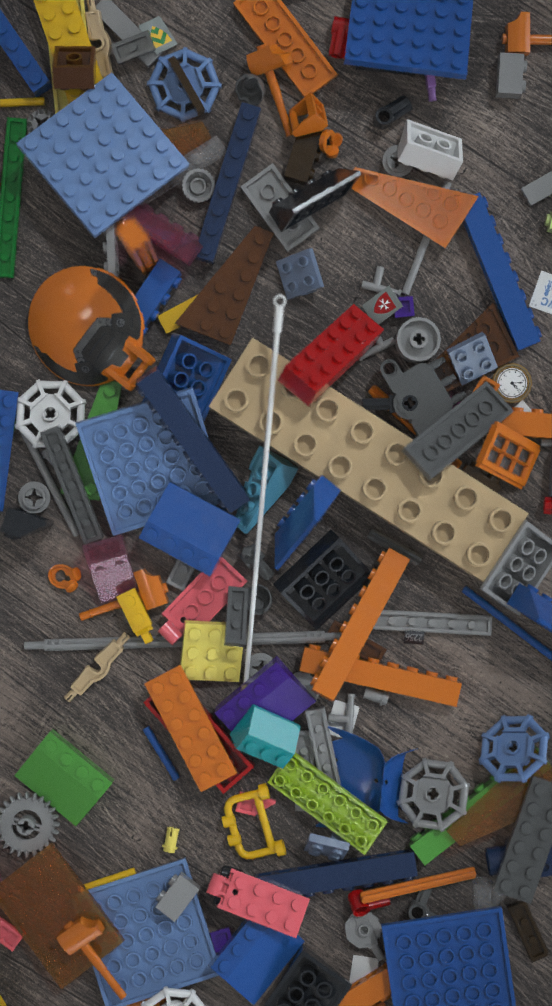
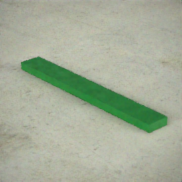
[0,117,27,279]

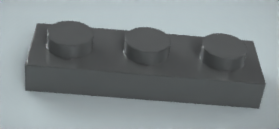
[224,586,249,647]

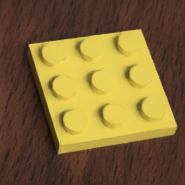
[180,620,243,682]

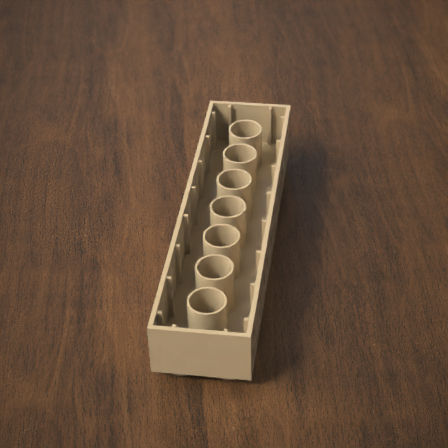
[209,338,529,582]

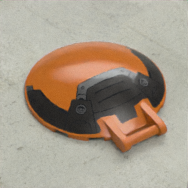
[28,266,156,391]

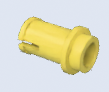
[162,827,180,853]

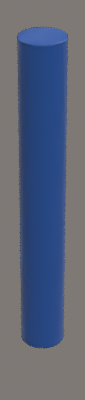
[143,726,180,781]

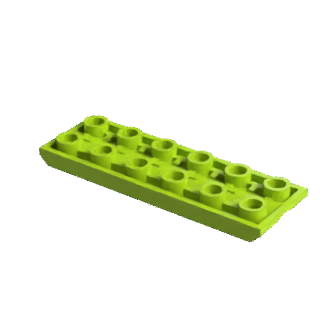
[267,752,388,855]

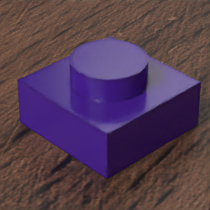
[394,296,415,319]
[210,927,231,953]

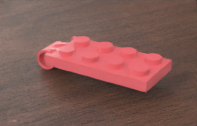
[158,557,248,646]
[206,868,310,938]

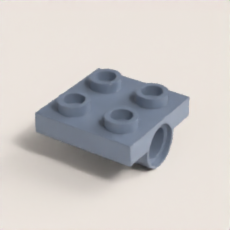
[276,248,324,300]
[447,332,498,385]
[304,833,350,861]

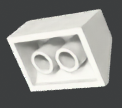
[398,119,463,180]

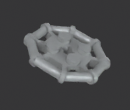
[397,758,471,832]

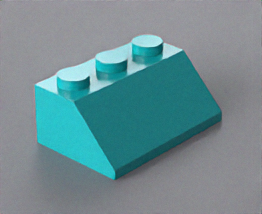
[230,704,301,769]

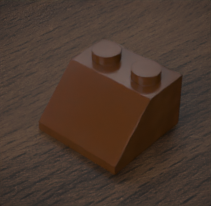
[52,46,96,90]

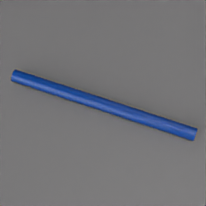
[461,586,552,661]

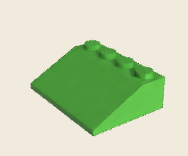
[14,729,114,826]

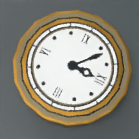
[492,363,532,403]

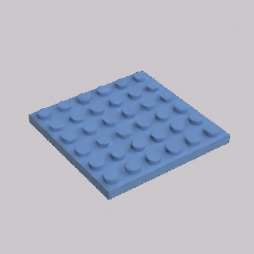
[16,72,189,238]
[76,387,219,536]
[71,857,219,1006]

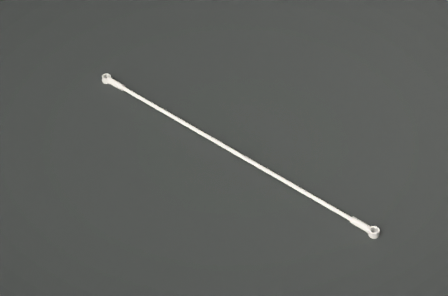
[243,294,286,683]

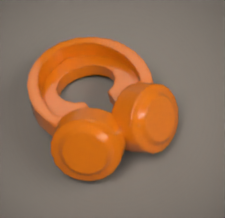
[319,129,343,158]
[48,564,81,593]

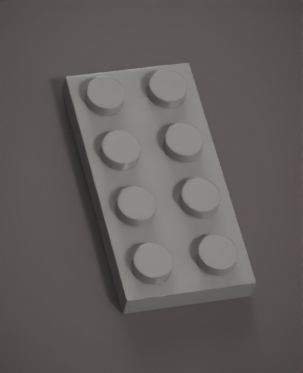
[240,163,320,253]

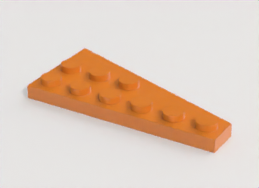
[351,167,479,248]

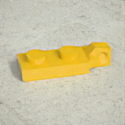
[116,588,154,644]

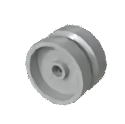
[395,317,441,364]

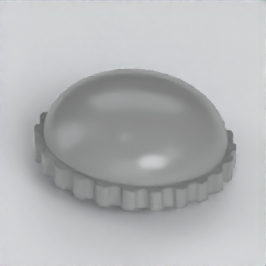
[182,168,216,203]

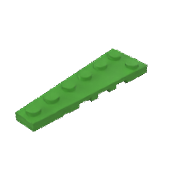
[60,381,122,501]

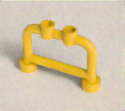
[222,783,286,860]

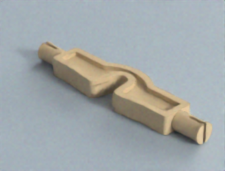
[85,0,113,78]
[64,632,130,702]

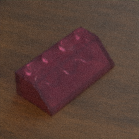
[121,203,203,266]

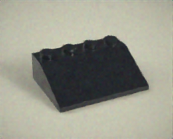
[269,168,362,232]
[273,529,371,630]
[259,944,352,1006]

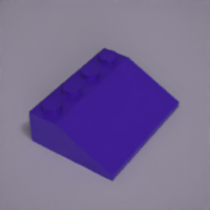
[215,656,316,731]

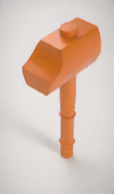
[502,12,552,57]
[246,44,293,137]
[79,568,169,621]
[56,916,127,1000]

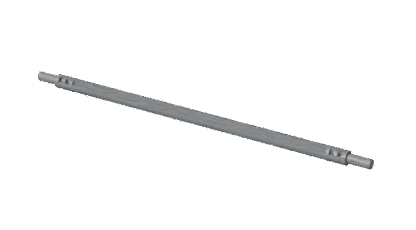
[24,631,342,651]

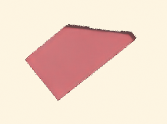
[235,791,276,816]

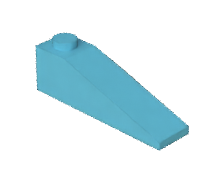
[236,446,298,534]

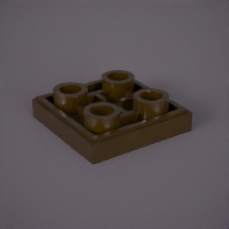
[462,461,501,493]

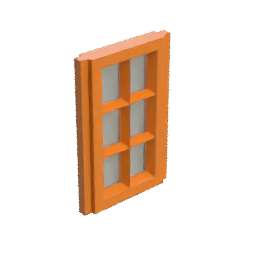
[476,421,541,490]

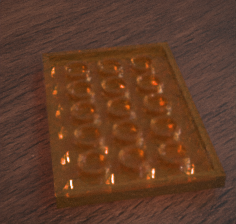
[0,843,125,989]

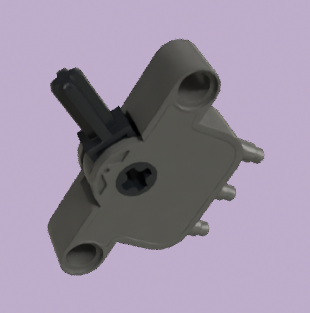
[361,357,467,437]

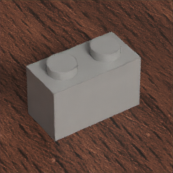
[495,52,527,99]
[155,871,200,922]

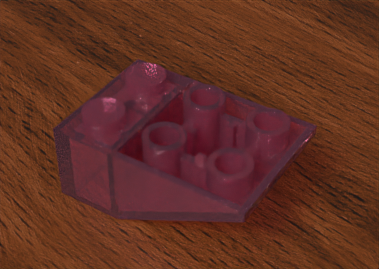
[82,534,139,603]

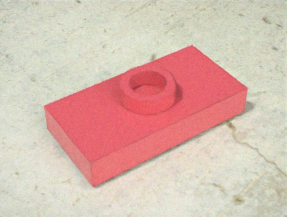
[0,916,25,952]

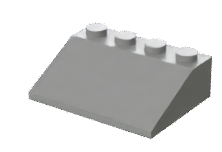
[480,520,552,616]

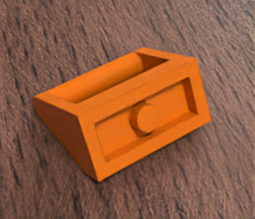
[289,92,329,137]

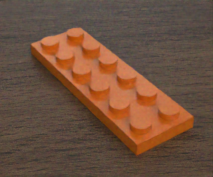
[233,0,338,97]
[144,664,237,792]

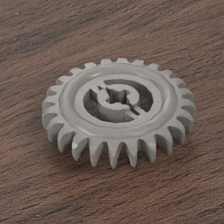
[0,791,60,858]

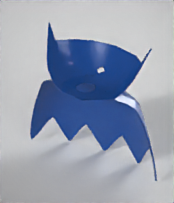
[316,726,418,827]

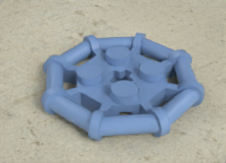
[147,47,222,122]
[478,714,550,783]

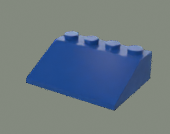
[142,333,232,422]
[275,475,341,570]
[139,482,241,576]
[507,583,552,633]
[208,919,305,1005]

